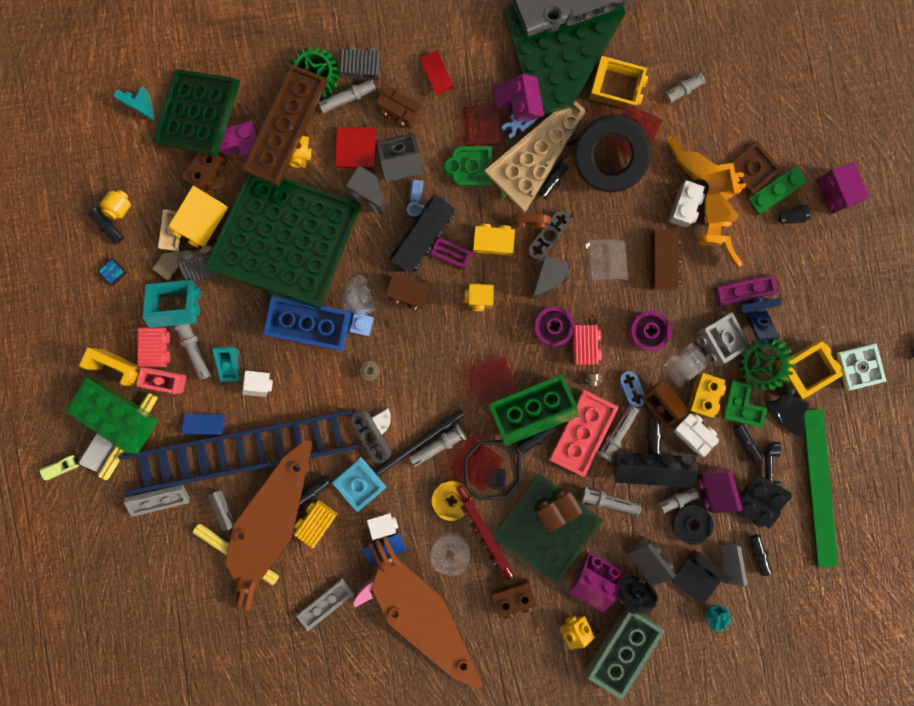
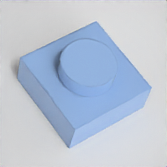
[350,313,374,337]

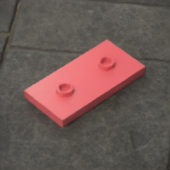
[548,389,619,477]

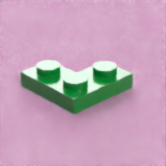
[723,380,767,427]

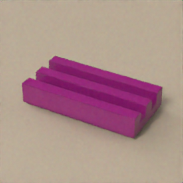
[430,238,473,270]

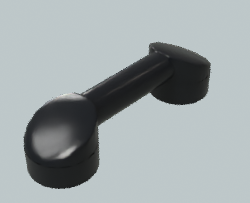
[764,441,782,487]

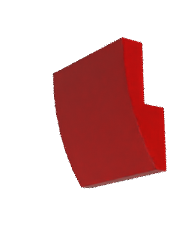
[336,127,377,169]

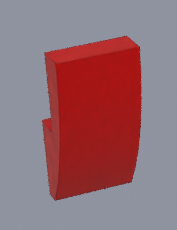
[420,50,454,96]

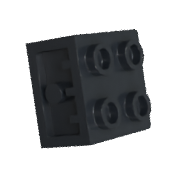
[672,549,732,605]

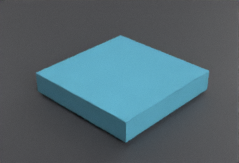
[332,457,386,512]

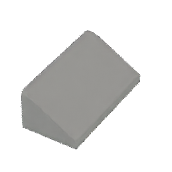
[79,433,115,473]
[208,490,235,531]
[720,543,748,586]

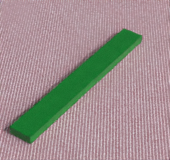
[804,409,838,568]

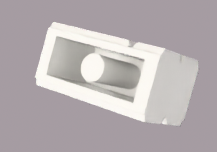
[671,413,719,457]

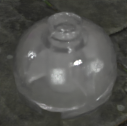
[342,275,379,315]

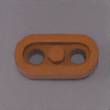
[512,214,551,229]

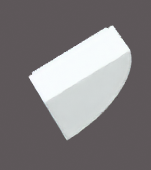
[372,408,391,434]

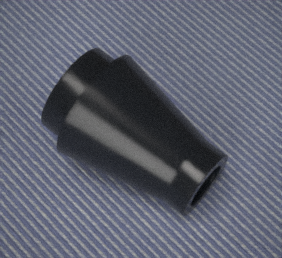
[779,204,811,225]

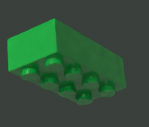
[489,374,579,446]
[65,377,159,453]

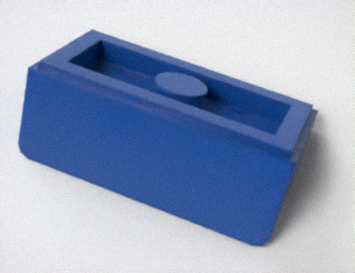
[182,413,225,434]
[362,532,407,565]

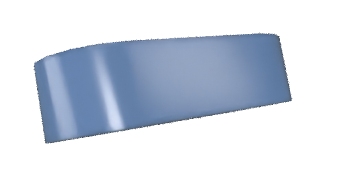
[619,371,645,407]

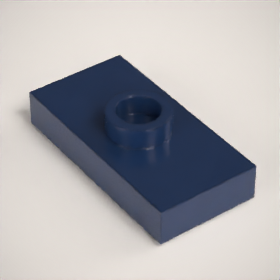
[736,297,782,314]
[747,311,779,344]

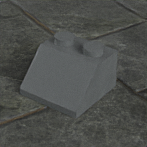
[377,133,424,182]
[531,256,571,299]

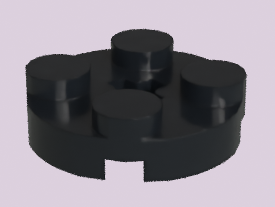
[672,504,714,545]
[617,576,658,614]

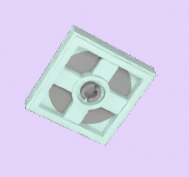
[836,343,886,391]

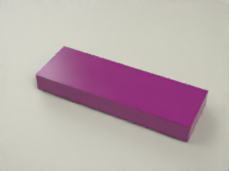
[715,275,778,306]

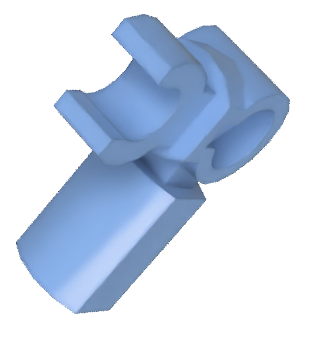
[406,180,424,218]

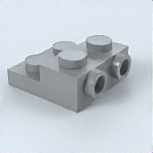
[696,313,751,367]

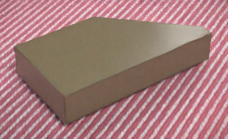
[153,250,187,281]

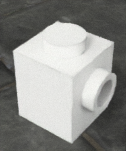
[242,371,273,397]
[367,514,398,541]

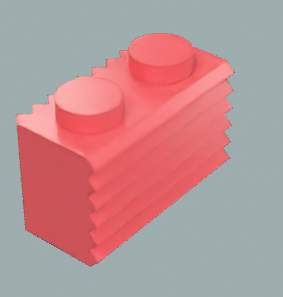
[572,325,602,365]
[138,327,170,367]
[137,367,186,394]

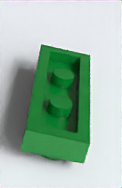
[747,166,808,215]

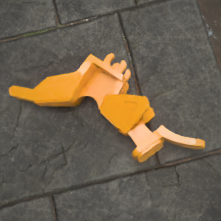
[667,136,746,268]

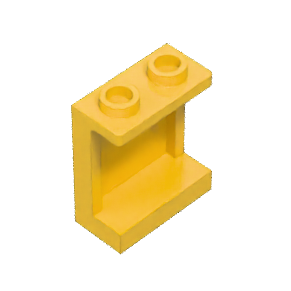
[168,186,229,248]
[79,348,145,386]

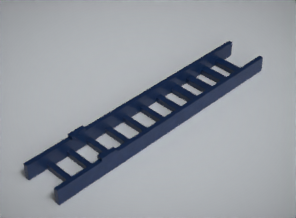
[119,410,360,495]

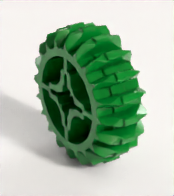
[287,46,340,98]
[739,339,795,390]

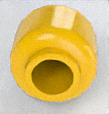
[100,190,131,220]

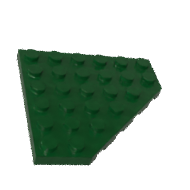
[503,4,626,115]

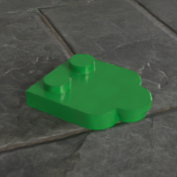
[443,146,492,187]

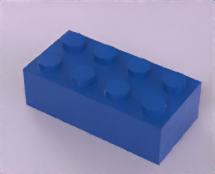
[263,296,352,351]

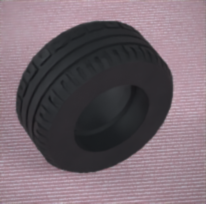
[574,114,651,193]

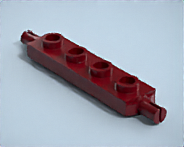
[456,485,514,580]

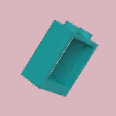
[143,280,201,328]

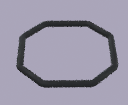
[464,440,521,501]

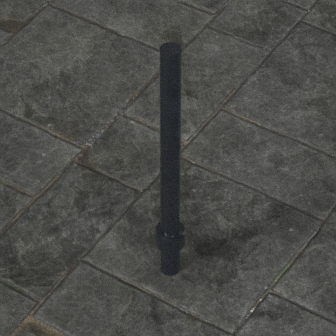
[373,409,465,476]

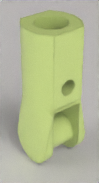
[40,455,79,481]

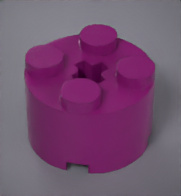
[533,306,575,347]
[627,311,672,351]

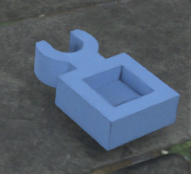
[502,114,537,139]

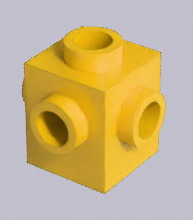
[289,136,312,168]
[560,615,595,650]

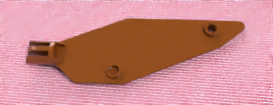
[225,440,312,611]
[368,536,482,689]

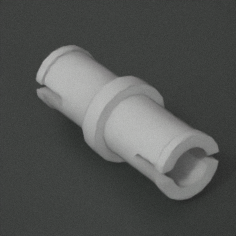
[665,72,705,104]
[658,488,699,514]

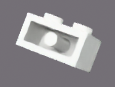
[668,180,705,228]

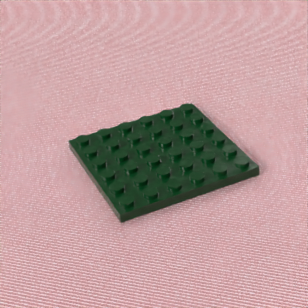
[205,174,362,309]

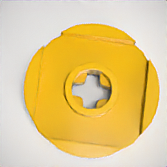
[432,481,471,521]

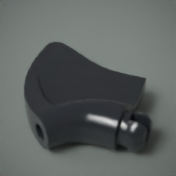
[769,386,810,436]

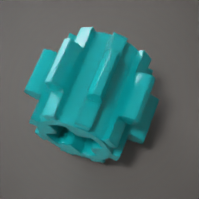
[705,604,731,632]

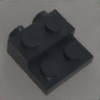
[736,473,792,529]

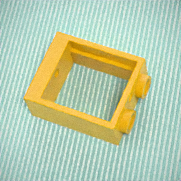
[589,56,648,111]
[776,341,843,399]

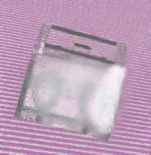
[586,239,628,283]

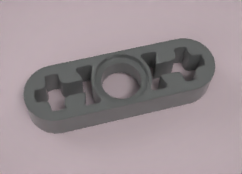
[528,211,570,260]
[351,410,391,463]

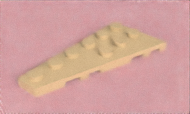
[485,101,585,214]

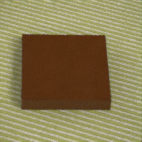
[731,140,782,196]

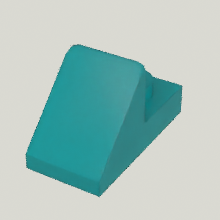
[114,86,155,121]
[213,346,241,382]

